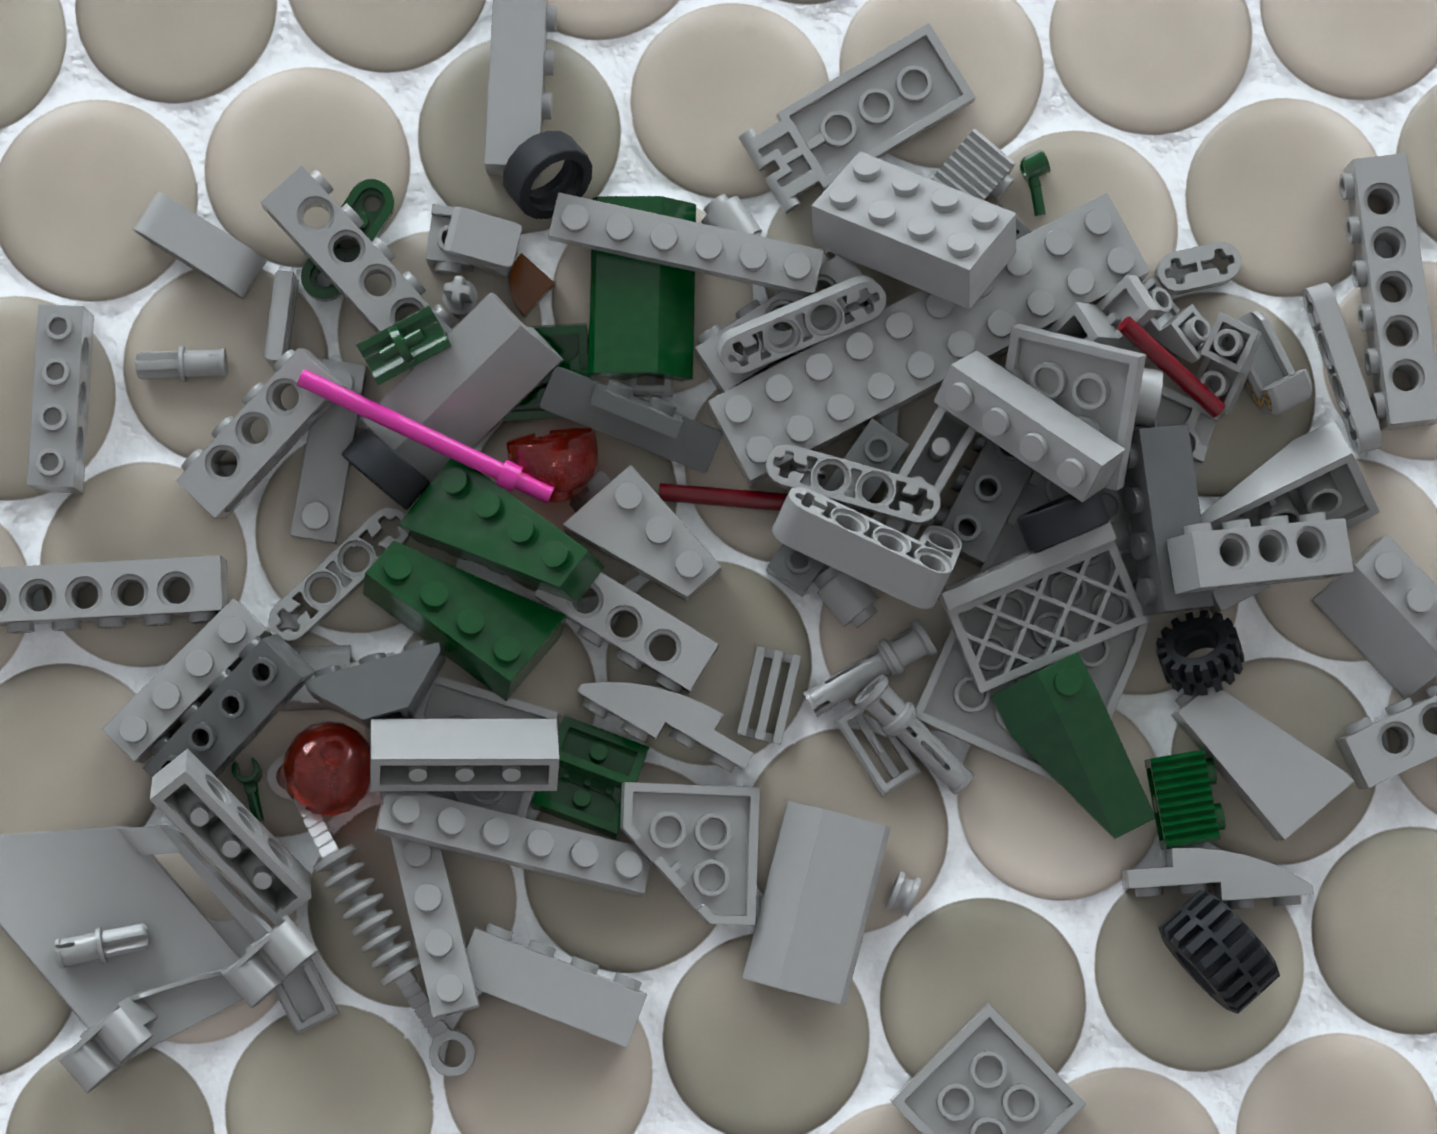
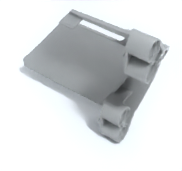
[0,825,318,1093]

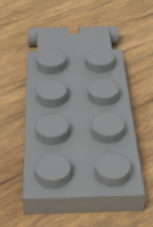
[739,23,976,213]

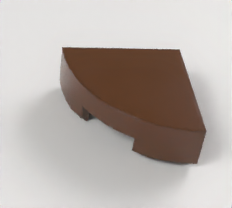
[510,253,555,318]

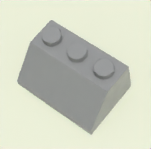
[1311,534,1437,699]

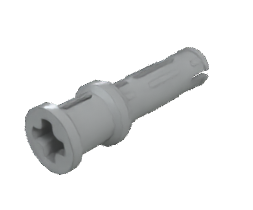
[803,619,938,718]
[855,675,974,795]

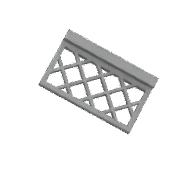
[938,522,1148,693]

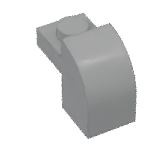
[1047,275,1160,350]

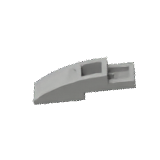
[577,682,754,773]
[1121,848,1314,909]

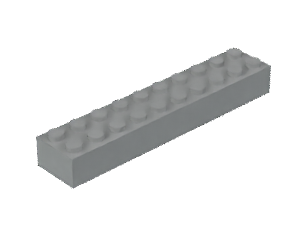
[707,193,1150,487]

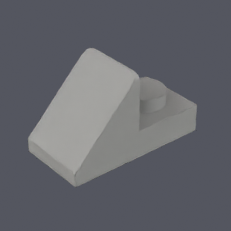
[443,206,522,278]

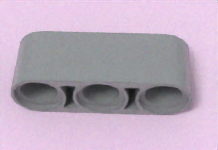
[133,192,267,299]

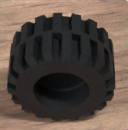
[1159,890,1280,1014]

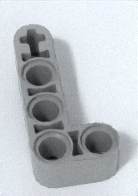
[772,487,962,609]

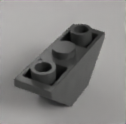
[304,640,446,729]

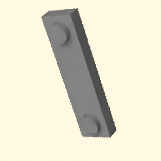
[290,358,368,544]

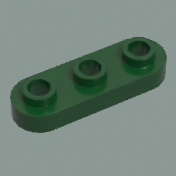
[301,179,394,302]

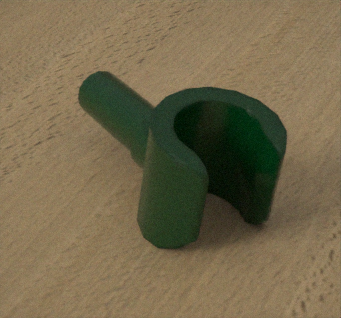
[1020,150,1051,216]
[232,757,264,822]

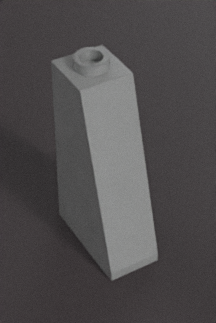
[1171,687,1354,840]

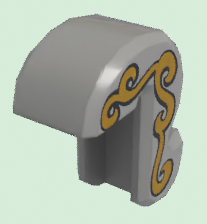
[1237,310,1313,416]

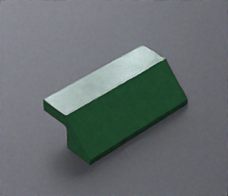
[588,196,696,382]

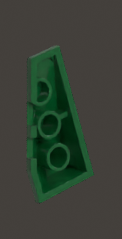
[990,651,1156,839]

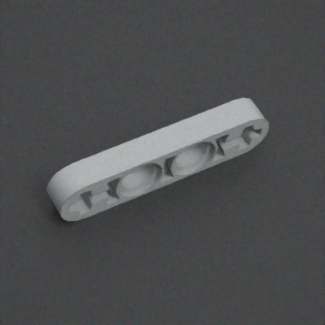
[716,275,887,374]
[1303,282,1383,454]
[765,444,941,525]
[268,507,410,643]

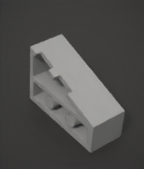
[562,465,722,601]

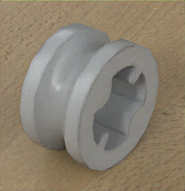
[886,871,922,917]

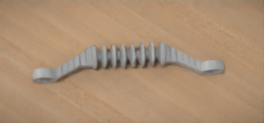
[267,754,476,1077]

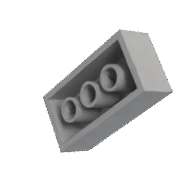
[811,151,1016,310]

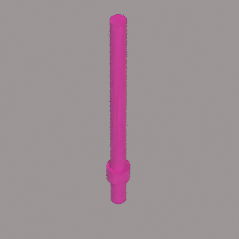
[297,369,555,504]

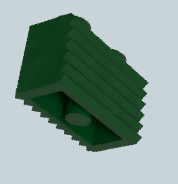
[1144,749,1226,850]

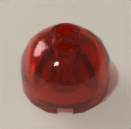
[506,428,598,502]
[282,721,370,816]

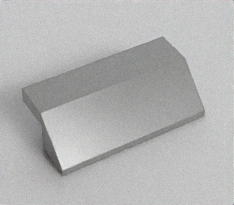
[362,293,563,482]
[742,801,891,1006]

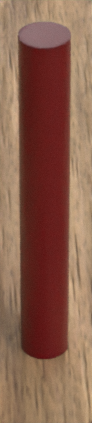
[1117,316,1225,418]
[659,483,788,511]

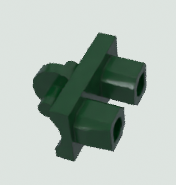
[356,305,452,385]

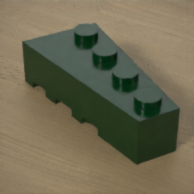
[398,458,605,604]
[363,541,567,701]

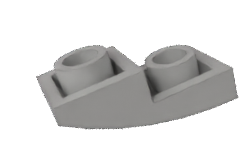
[1142,275,1212,363]
[1187,313,1262,415]

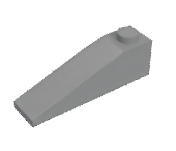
[1201,420,1380,558]

